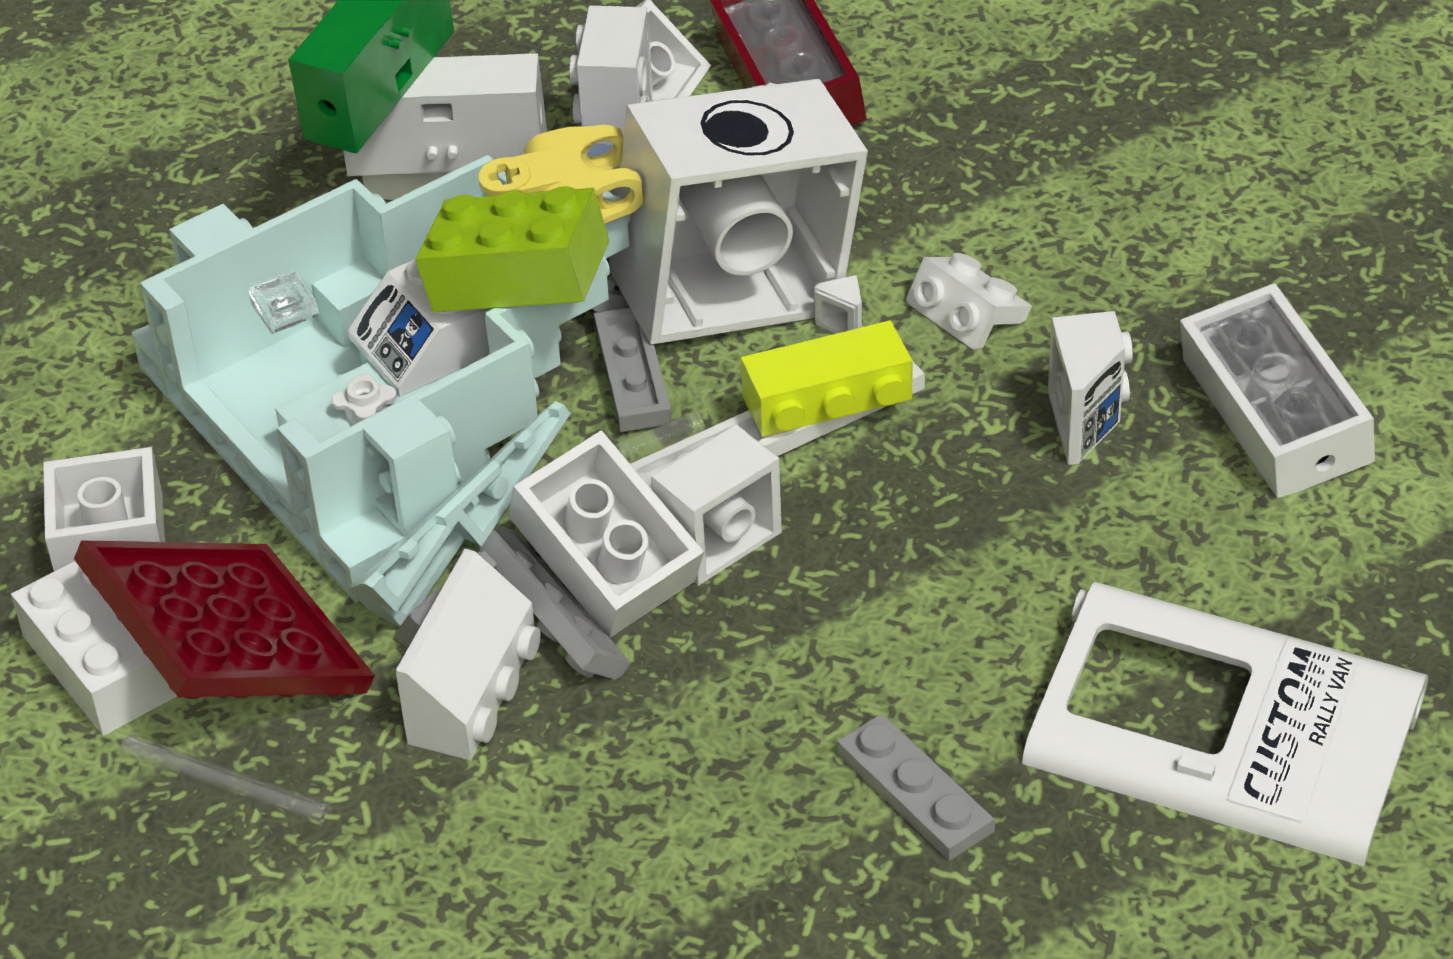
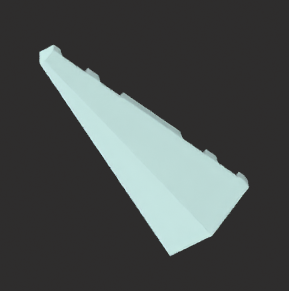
[348,401,571,627]

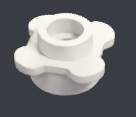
[332,374,397,424]

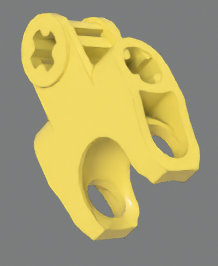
[478,124,644,224]

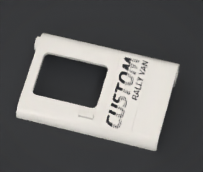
[1022,582,1428,866]

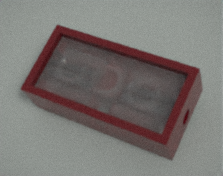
[710,0,867,126]

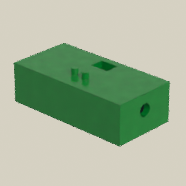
[288,0,454,154]

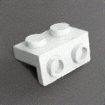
[906,253,1032,350]

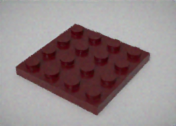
[74,540,375,699]

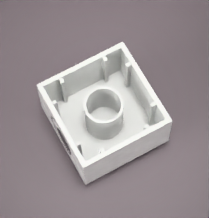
[609,79,868,345]

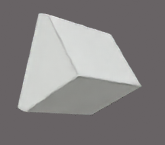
[814,275,862,334]

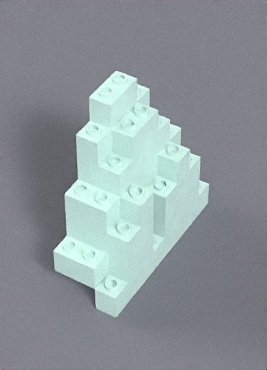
[132,154,631,603]

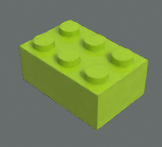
[415,186,610,312]

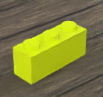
[741,320,913,437]

